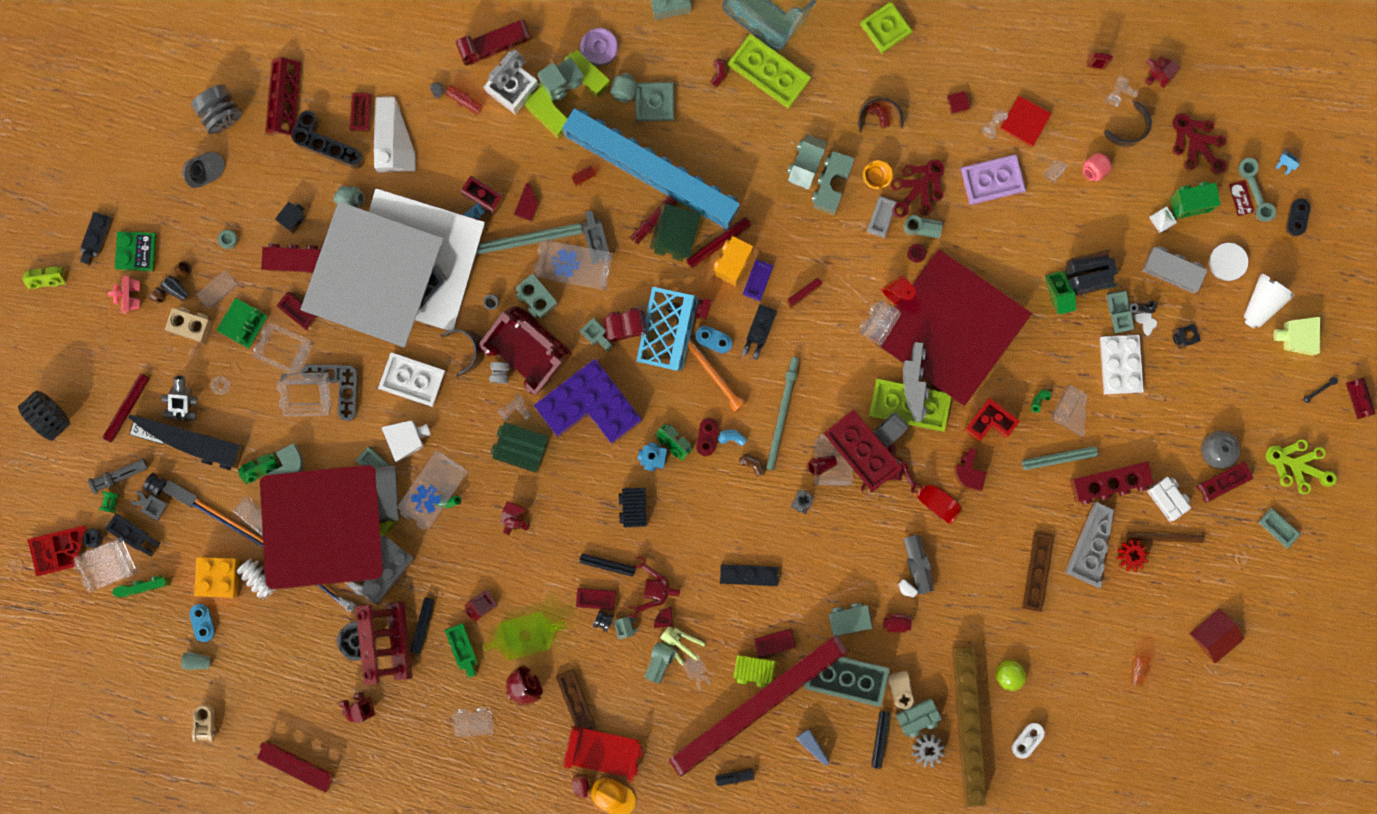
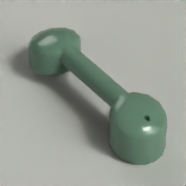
[1238,158,1276,222]

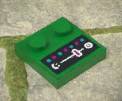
[114,231,157,272]

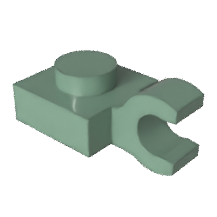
[580,318,613,351]

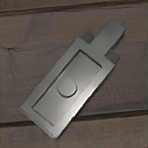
[583,210,611,265]

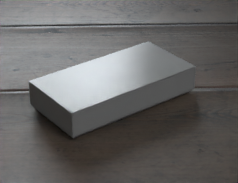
[867,196,897,238]

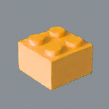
[714,236,753,286]
[194,557,240,598]

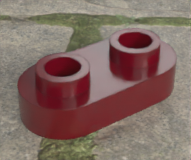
[696,418,718,457]

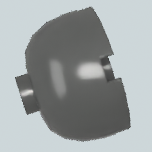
[1200,430,1241,469]
[337,622,377,661]

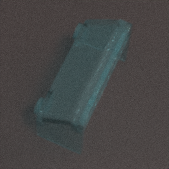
[722,0,817,50]

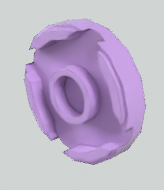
[580,28,618,66]

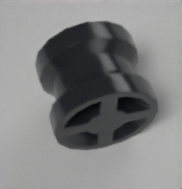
[143,473,167,496]
[593,609,614,633]

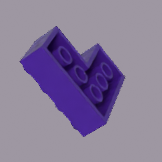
[534,359,642,444]

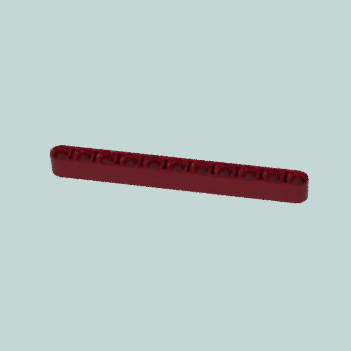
[668,635,848,777]

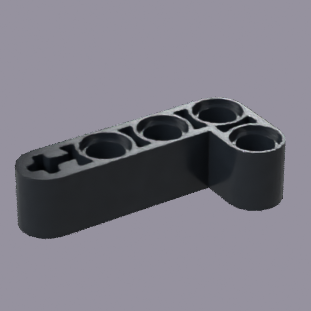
[292,110,364,169]

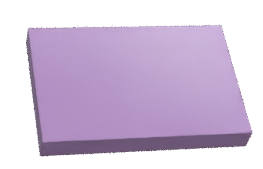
[961,154,1026,205]

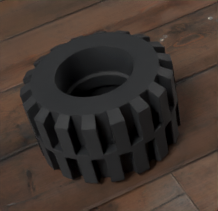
[18,390,70,441]

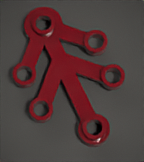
[1172,113,1227,175]
[890,159,944,218]

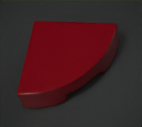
[654,607,673,628]

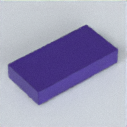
[742,259,774,302]

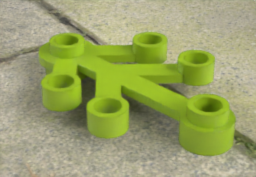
[1265,440,1337,494]

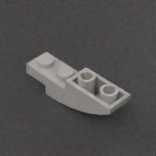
[903,342,929,422]

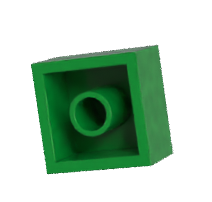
[1170,181,1221,220]

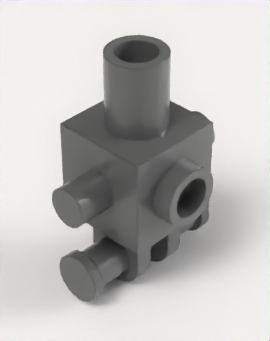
[162,375,198,421]

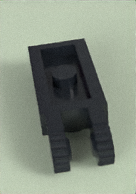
[742,304,777,360]
[105,513,161,557]

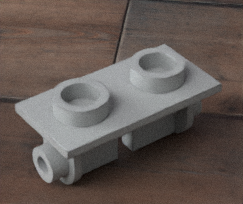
[488,50,525,90]

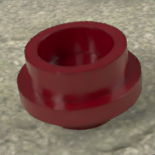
[907,244,927,263]

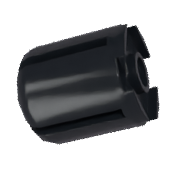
[1065,250,1118,295]

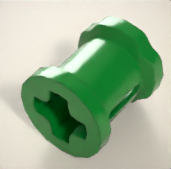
[99,491,120,513]

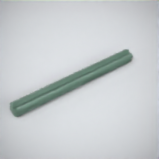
[476,223,583,255]

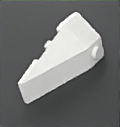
[374,97,415,173]

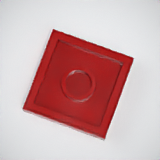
[1000,96,1052,147]

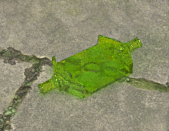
[483,611,567,661]

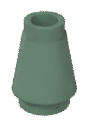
[181,651,211,670]

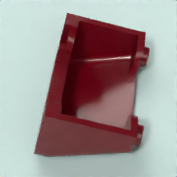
[478,306,572,395]

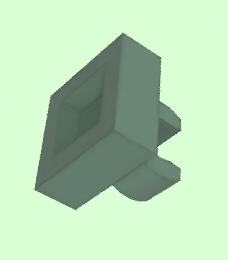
[614,617,639,640]

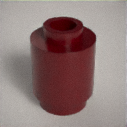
[883,613,912,633]

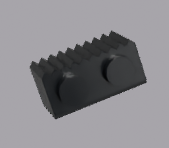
[618,488,647,528]

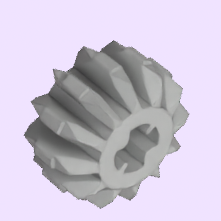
[912,734,945,767]

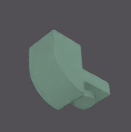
[266,443,304,475]

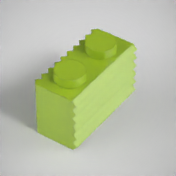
[733,655,776,687]

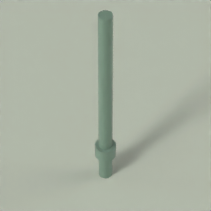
[766,357,799,470]

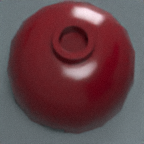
[506,665,543,705]

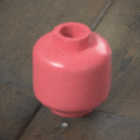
[1083,153,1112,181]

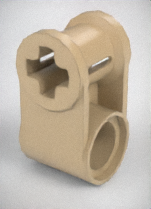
[888,671,913,709]
[192,704,215,742]

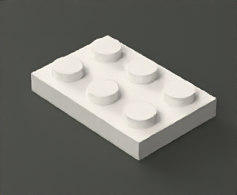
[1100,335,1144,395]
[378,353,446,407]

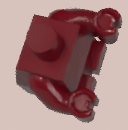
[1145,56,1181,88]
[501,501,530,535]
[339,692,376,723]

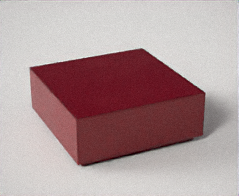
[947,91,971,115]

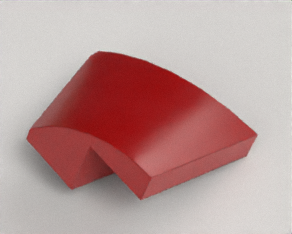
[27,525,85,577]

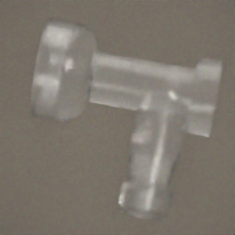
[1105,76,1139,106]
[981,109,1007,139]
[497,394,531,422]

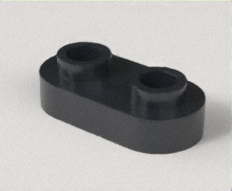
[1286,199,1311,237]

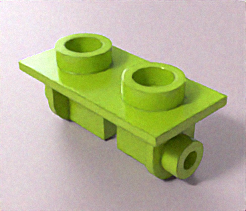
[22,266,66,289]

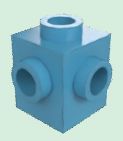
[638,443,667,471]

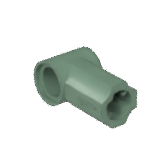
[903,215,943,239]
[645,642,676,684]

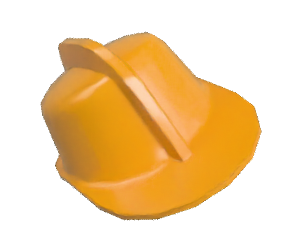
[591,778,636,814]

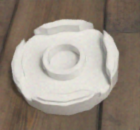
[1209,243,1248,281]

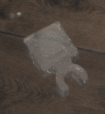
[681,653,711,690]

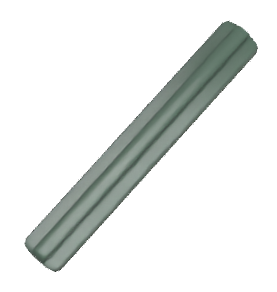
[1022,446,1098,470]

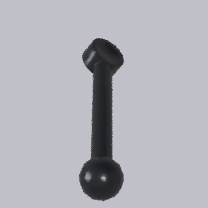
[1303,377,1338,403]

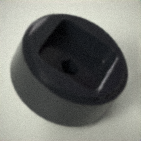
[83,528,103,549]

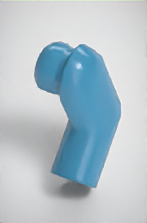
[718,429,748,446]

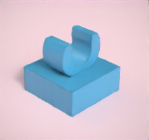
[1276,149,1300,175]

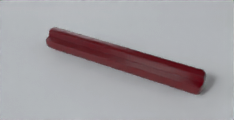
[686,217,751,268]
[103,373,149,442]

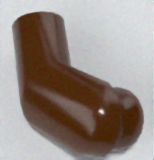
[739,454,765,477]

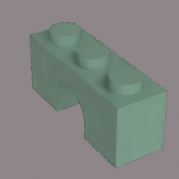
[811,151,855,215]

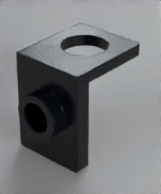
[1172,324,1201,349]

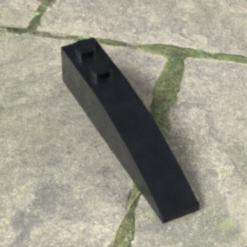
[128,414,244,471]

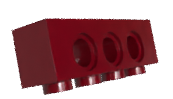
[1070,461,1154,505]

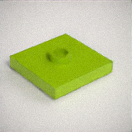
[860,1,913,54]

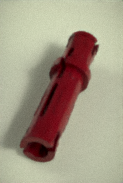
[629,196,677,245]

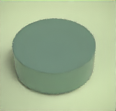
[218,230,238,249]

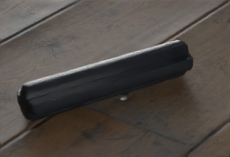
[579,554,636,577]
[411,597,435,654]
[871,711,890,769]

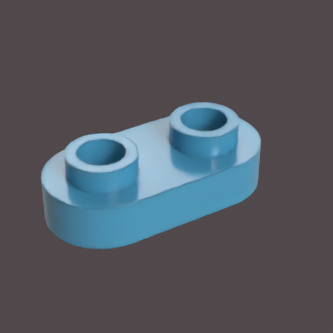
[696,326,732,354]
[190,604,215,642]

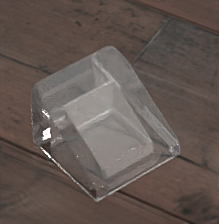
[1043,160,1068,183]

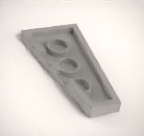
[1064,502,1114,589]

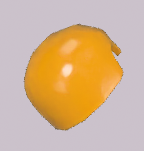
[863,160,893,189]

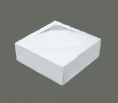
[1149,207,1177,233]
[897,579,918,597]

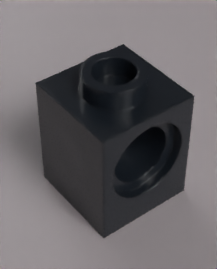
[275,201,307,234]

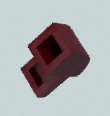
[954,448,987,492]

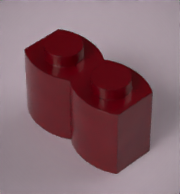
[604,308,647,342]

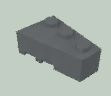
[361,535,414,607]

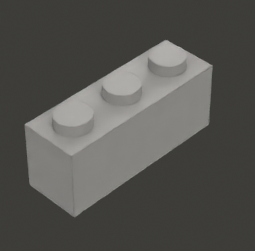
[1141,246,1207,293]

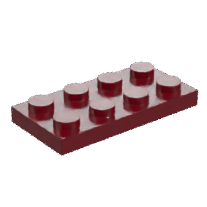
[823,408,903,492]

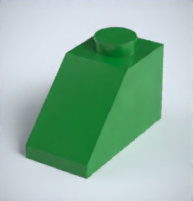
[1045,271,1076,315]

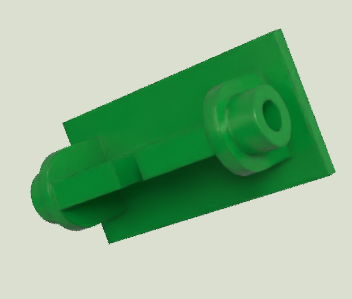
[655,423,693,461]
[238,453,280,484]

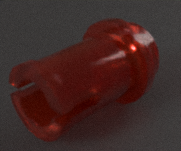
[571,165,596,186]

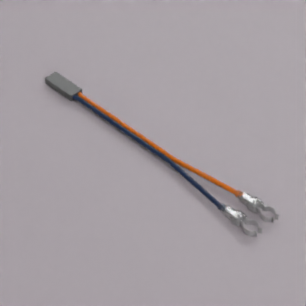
[162,480,371,615]

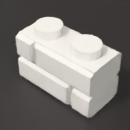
[1147,477,1191,522]

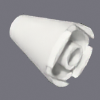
[1243,274,1294,329]

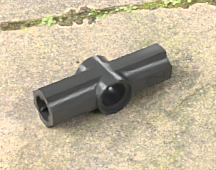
[791,489,815,514]
[903,534,935,595]

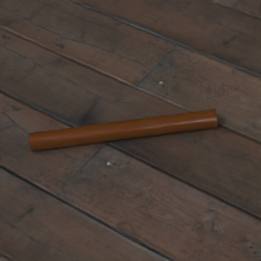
[1125,532,1204,543]

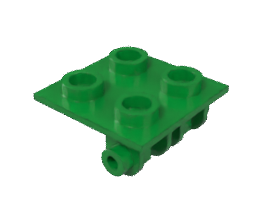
[216,298,268,349]

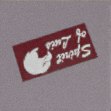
[1229,180,1254,216]

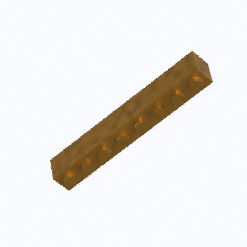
[952,647,986,807]

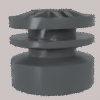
[191,85,242,134]

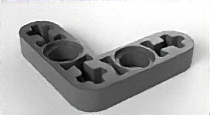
[301,365,358,422]

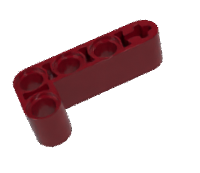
[455,20,532,66]

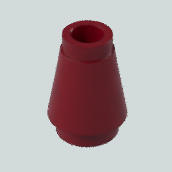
[807,455,837,476]

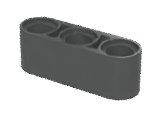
[873,412,909,448]
[376,466,399,522]

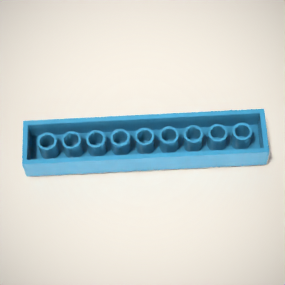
[563,109,740,230]

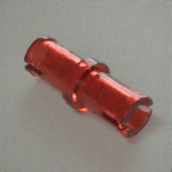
[445,85,483,115]

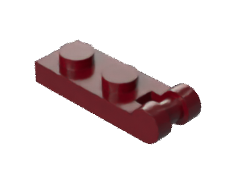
[1196,461,1254,503]

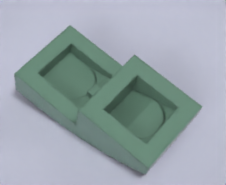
[1106,290,1134,333]

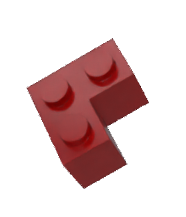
[963,398,1020,442]

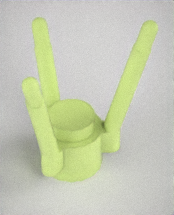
[660,626,705,665]

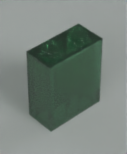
[649,204,701,262]
[490,422,549,474]

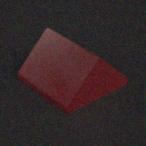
[1189,609,1244,664]

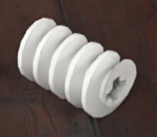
[236,558,275,600]

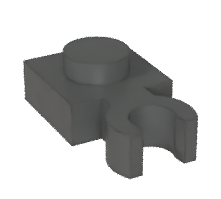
[131,491,169,521]

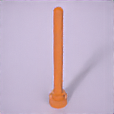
[688,339,747,412]

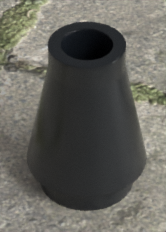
[161,275,190,302]

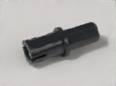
[715,768,754,786]

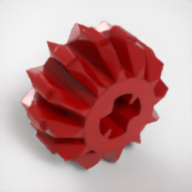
[1116,539,1150,572]

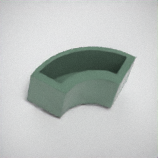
[787,134,828,189]

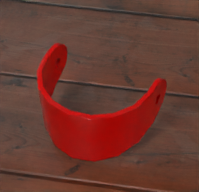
[881,275,916,306]
[916,484,963,525]

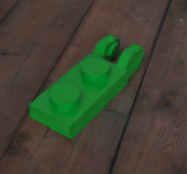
[112,575,170,598]

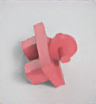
[108,276,140,313]

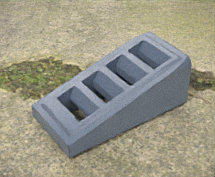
[795,729,829,765]

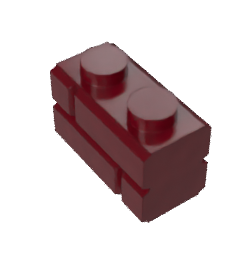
[461,176,505,215]

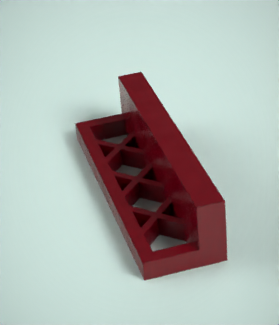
[265,57,301,136]
[256,741,336,793]

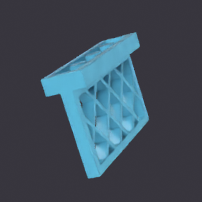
[636,287,699,372]

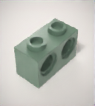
[515,274,558,319]

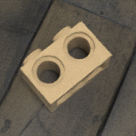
[165,307,212,343]

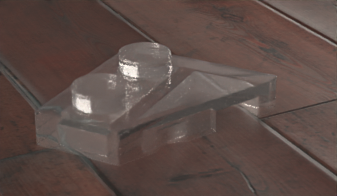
[1050,385,1087,437]

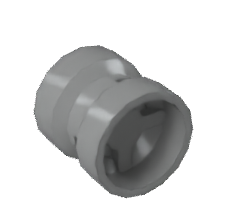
[489,362,510,384]

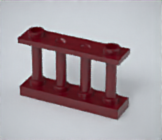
[356,601,413,685]

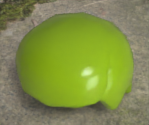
[995,660,1027,691]

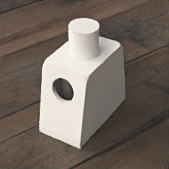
[382,421,431,463]

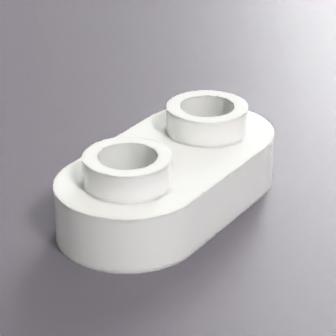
[1012,723,1044,758]

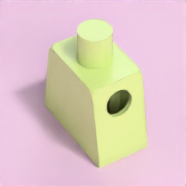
[1273,317,1320,356]

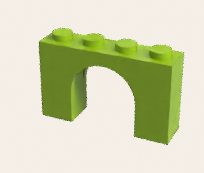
[524,50,610,139]

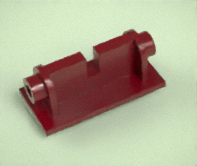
[1346,378,1376,419]

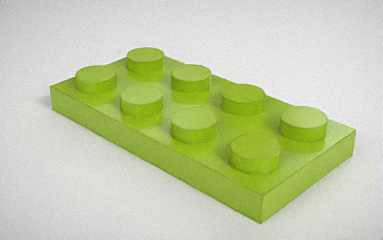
[728,34,811,109]
[869,379,951,432]

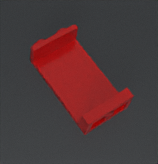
[563,726,643,782]

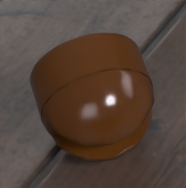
[175,261,192,278]
[149,286,166,303]

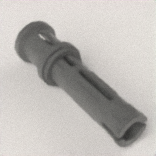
[88,458,148,495]

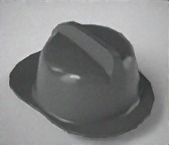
[181,152,225,188]

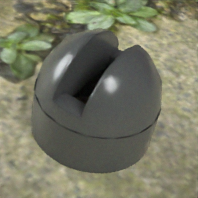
[429,82,445,99]
[483,294,500,310]

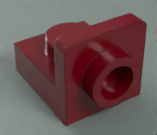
[694,298,711,320]
[464,589,498,622]

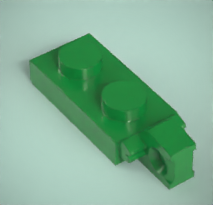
[445,623,477,678]

